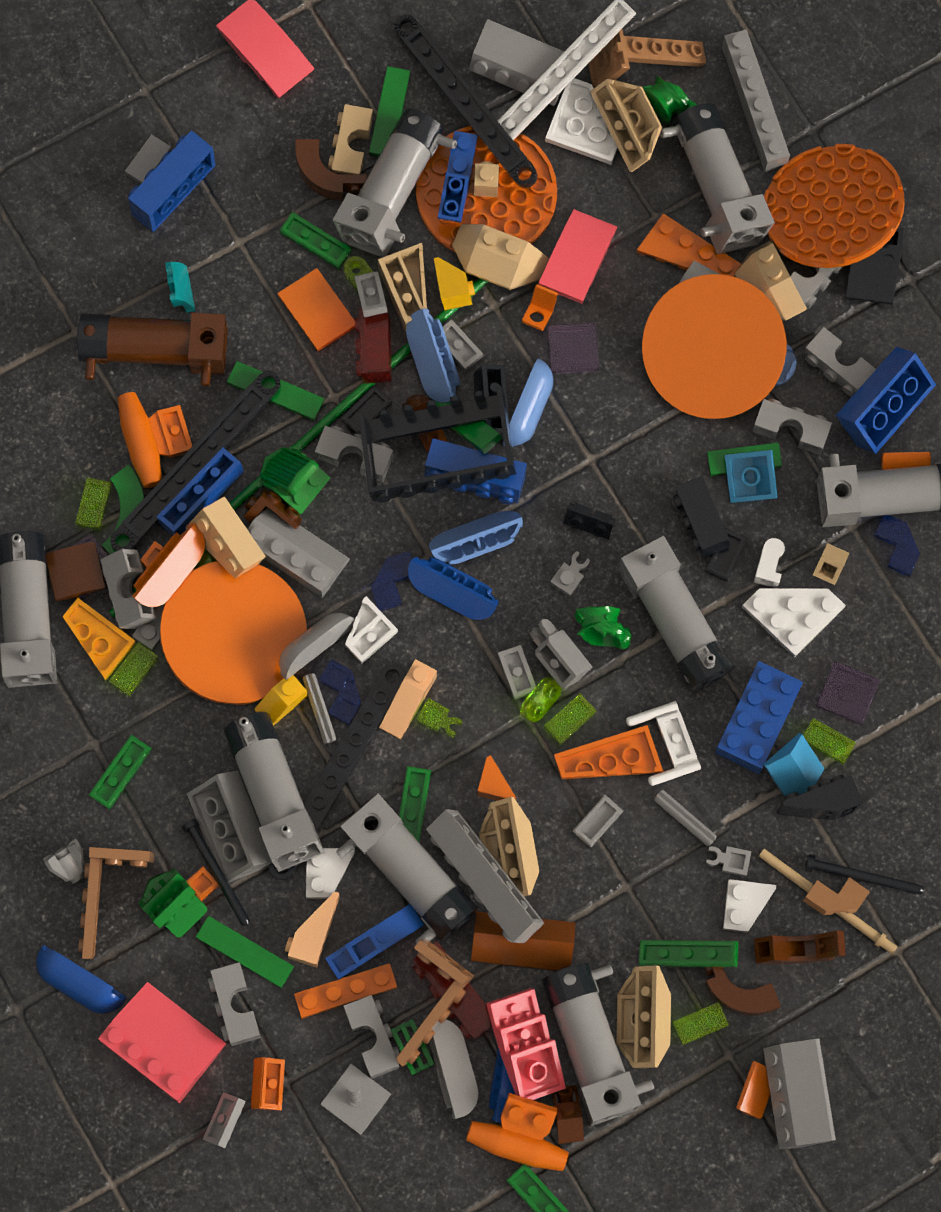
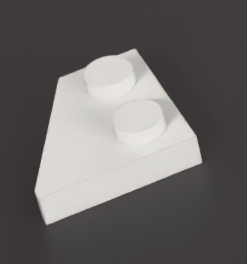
[345,596,398,664]
[306,848,355,899]
[723,879,776,933]

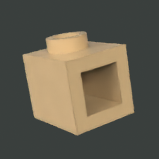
[474,161,499,197]
[813,543,849,585]

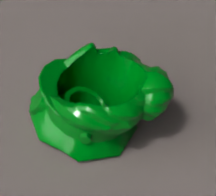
[642,76,697,125]
[574,606,632,650]

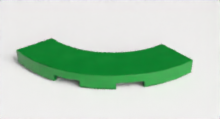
[102,464,144,555]

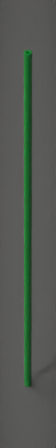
[108,278,488,619]

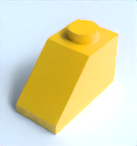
[434,257,475,310]
[254,675,308,726]

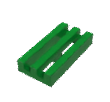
[390,1019,435,1076]

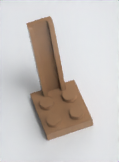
[588,29,706,88]
[78,847,154,959]
[397,939,474,1066]

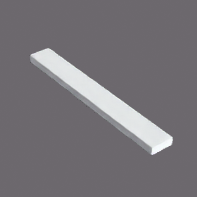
[498,0,636,140]

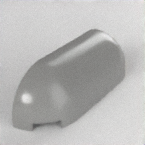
[279,613,355,680]
[429,1020,478,1119]

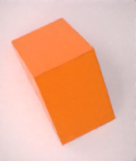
[477,755,516,801]

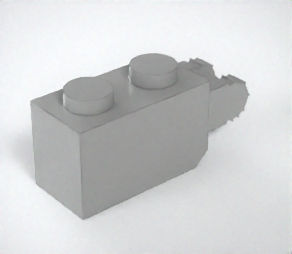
[530,619,592,689]

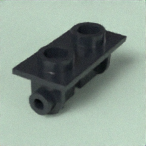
[563,502,616,540]

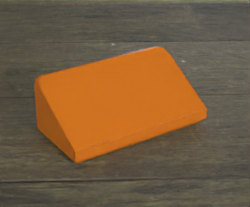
[881,452,931,470]
[251,1057,285,1111]
[737,1061,770,1119]

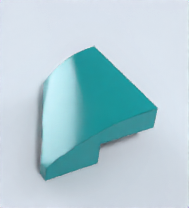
[165,262,196,313]

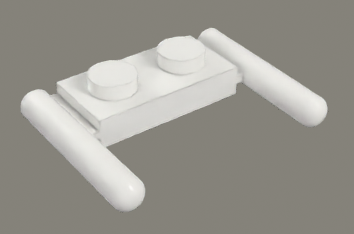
[626,701,701,786]

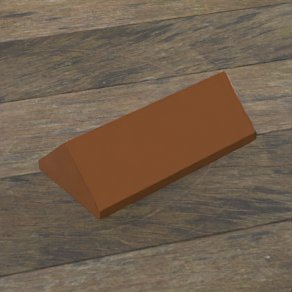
[471,911,575,971]

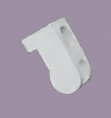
[754,538,785,588]

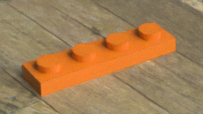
[294,963,397,1019]

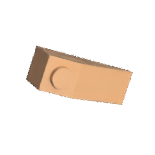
[379,659,437,740]
[285,891,340,968]

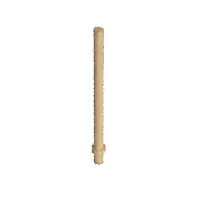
[758,849,898,954]

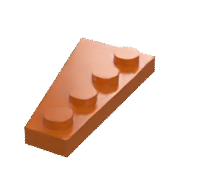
[636,213,741,277]
[554,725,663,779]

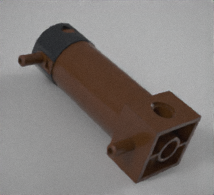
[77,313,228,386]

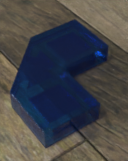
[874,515,920,577]
[371,551,413,611]
[319,659,361,726]

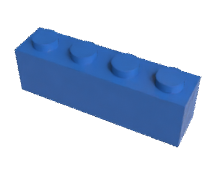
[156,448,244,536]

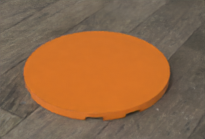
[416,126,557,253]
[764,144,905,268]
[642,274,787,419]
[160,561,307,705]

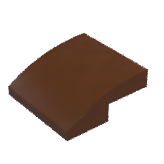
[46,541,105,601]

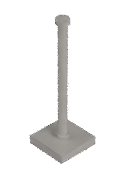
[320,1064,391,1135]

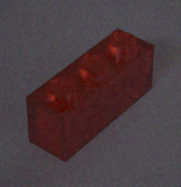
[355,306,392,384]

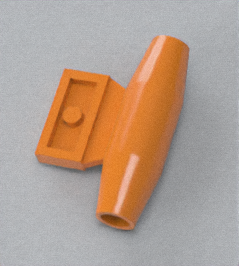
[117,392,192,488]
[466,1093,569,1171]

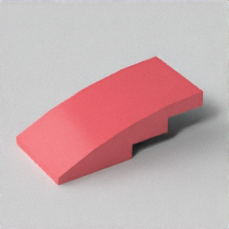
[216,0,314,99]
[538,209,617,304]
[486,988,566,1100]

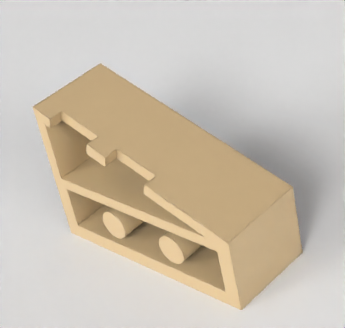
[378,243,427,332]
[185,496,266,578]

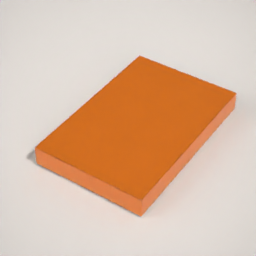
[277,268,357,352]

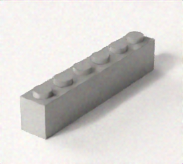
[722,29,790,172]
[426,809,544,943]

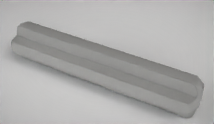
[303,673,336,744]
[654,790,716,846]

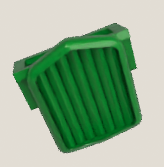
[260,446,330,515]
[138,867,207,937]

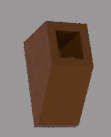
[552,1085,584,1144]

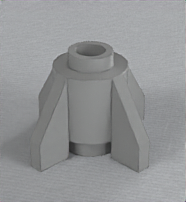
[43,838,85,884]

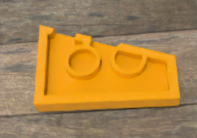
[63,598,136,681]

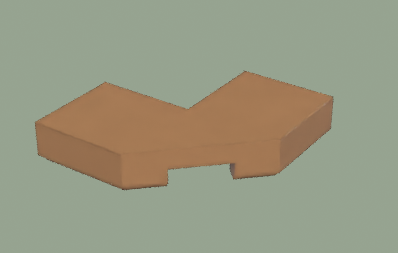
[803,877,870,915]

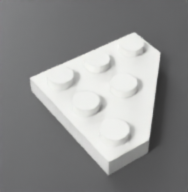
[545,78,618,165]
[742,588,846,658]

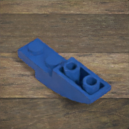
[438,131,478,223]
[325,904,425,980]

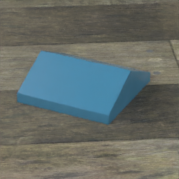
[725,450,778,503]
[763,733,824,797]

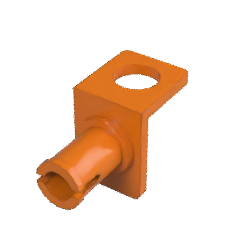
[522,284,558,331]

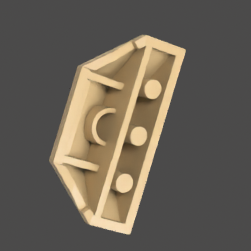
[590,79,662,172]
[452,224,549,290]
[735,241,807,321]
[479,797,539,896]
[616,966,671,1068]

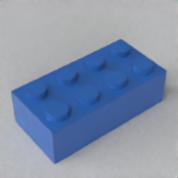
[128,130,216,232]
[836,346,936,454]
[425,439,527,505]
[715,661,803,774]

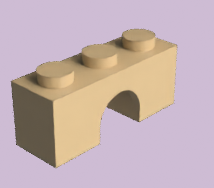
[328,104,373,174]

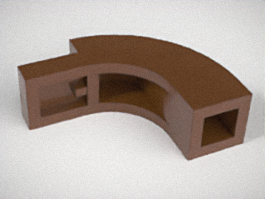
[295,139,367,201]
[754,930,846,965]
[704,967,781,1016]

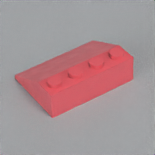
[98,982,227,1104]

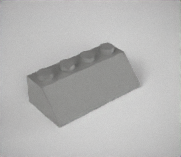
[469,19,564,106]
[247,508,350,598]
[187,771,272,882]
[763,1039,836,1149]

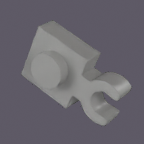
[550,551,590,597]
[705,846,751,877]

